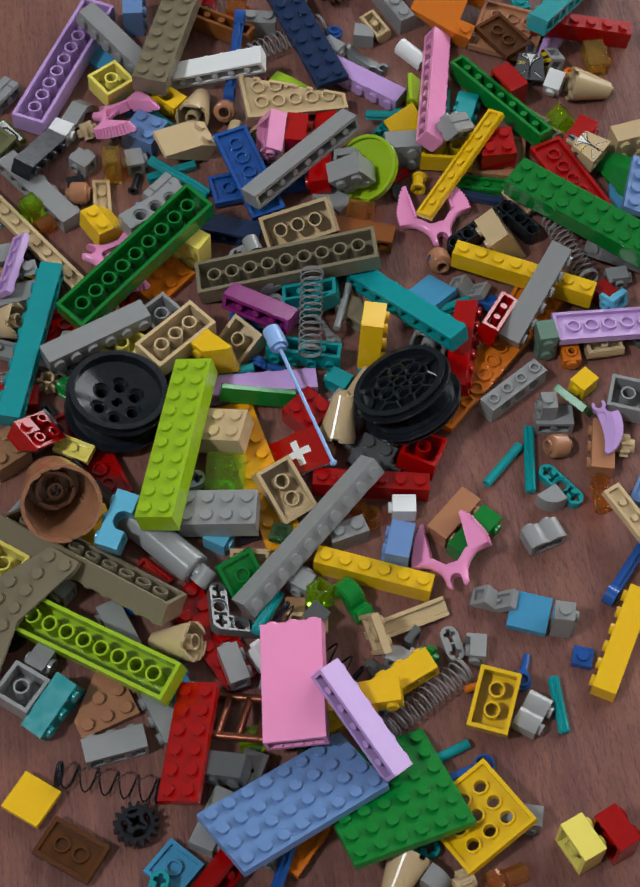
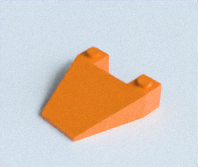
[410,0,485,49]

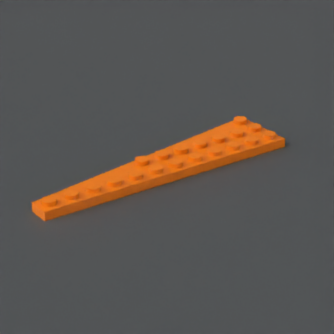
[441,261,565,433]

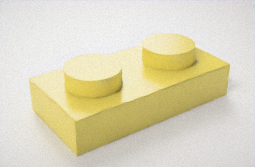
[52,433,96,465]

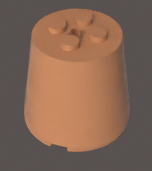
[20,456,103,543]

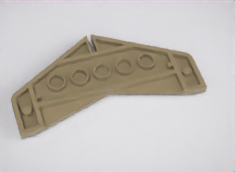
[0,548,81,672]

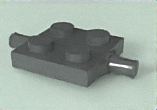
[342,432,403,472]

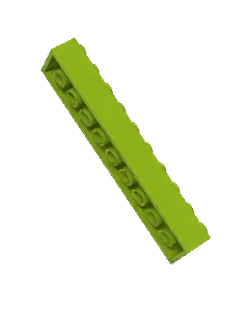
[134,358,218,531]
[14,599,187,707]

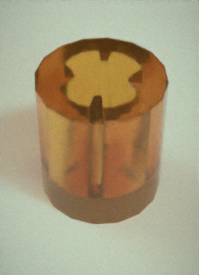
[32,213,56,235]

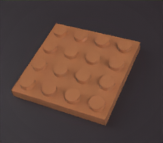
[467,0,542,62]

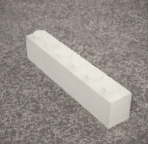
[170,45,266,90]

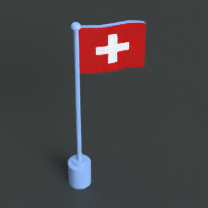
[262,324,337,476]

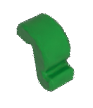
[331,577,374,625]

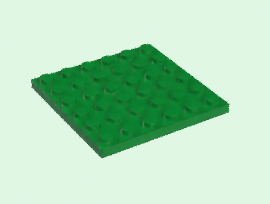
[332,728,477,871]

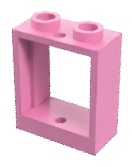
[255,108,287,163]

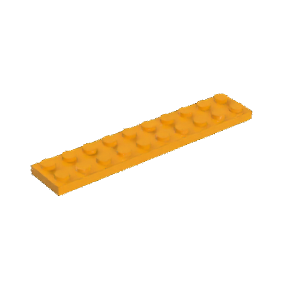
[217,403,312,563]

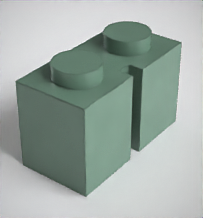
[531,319,559,360]

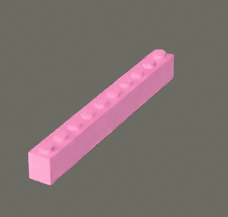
[416,26,451,152]

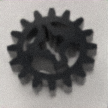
[112,801,160,849]

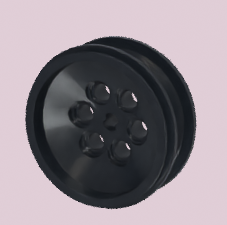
[354,345,461,445]
[64,350,168,454]

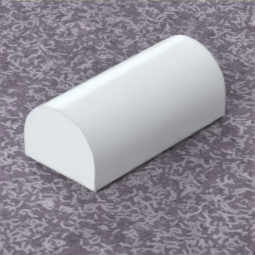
[395,39,423,71]

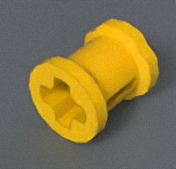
[410,171,427,195]

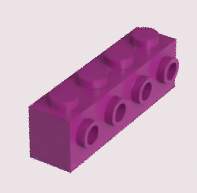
[222,282,299,335]

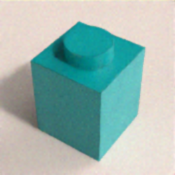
[323,366,354,394]

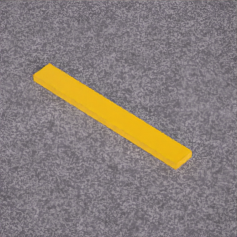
[416,109,505,221]

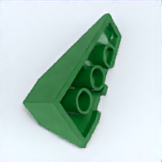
[594,150,631,197]

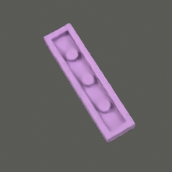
[0,232,30,299]

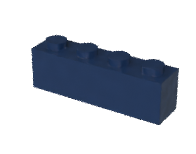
[200,214,263,246]

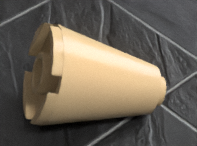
[564,66,613,101]
[175,88,210,126]
[0,302,26,339]
[320,389,356,444]
[148,621,207,663]
[381,850,431,887]

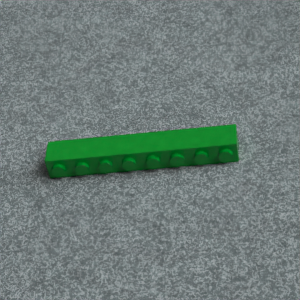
[450,55,553,146]

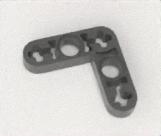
[207,582,260,638]

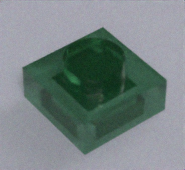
[269,521,294,544]

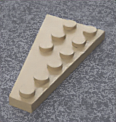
[237,74,348,121]

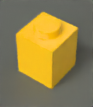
[568,367,599,401]

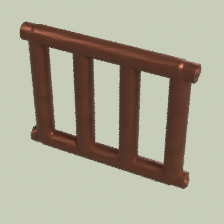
[211,692,263,743]

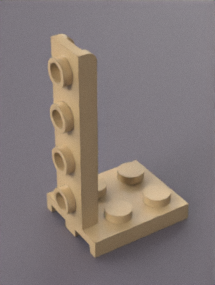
[358,596,450,655]

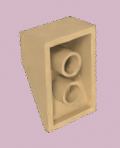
[152,121,217,161]
[474,208,526,258]
[218,313,267,365]
[251,454,317,525]

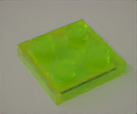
[204,451,247,490]

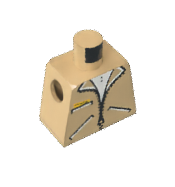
[566,131,611,173]

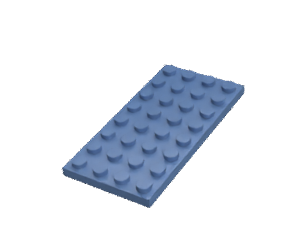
[196,731,389,877]

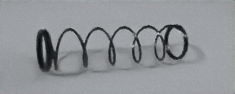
[271,601,365,681]
[53,761,161,805]

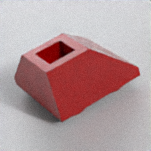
[7,411,66,451]

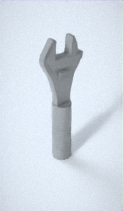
[314,314,342,343]

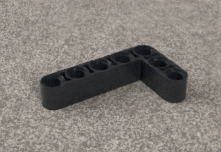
[446,200,540,258]

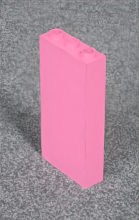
[260,617,330,751]

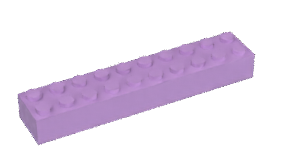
[12,0,115,135]

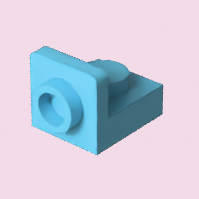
[599,288,628,309]

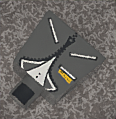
[515,45,545,87]

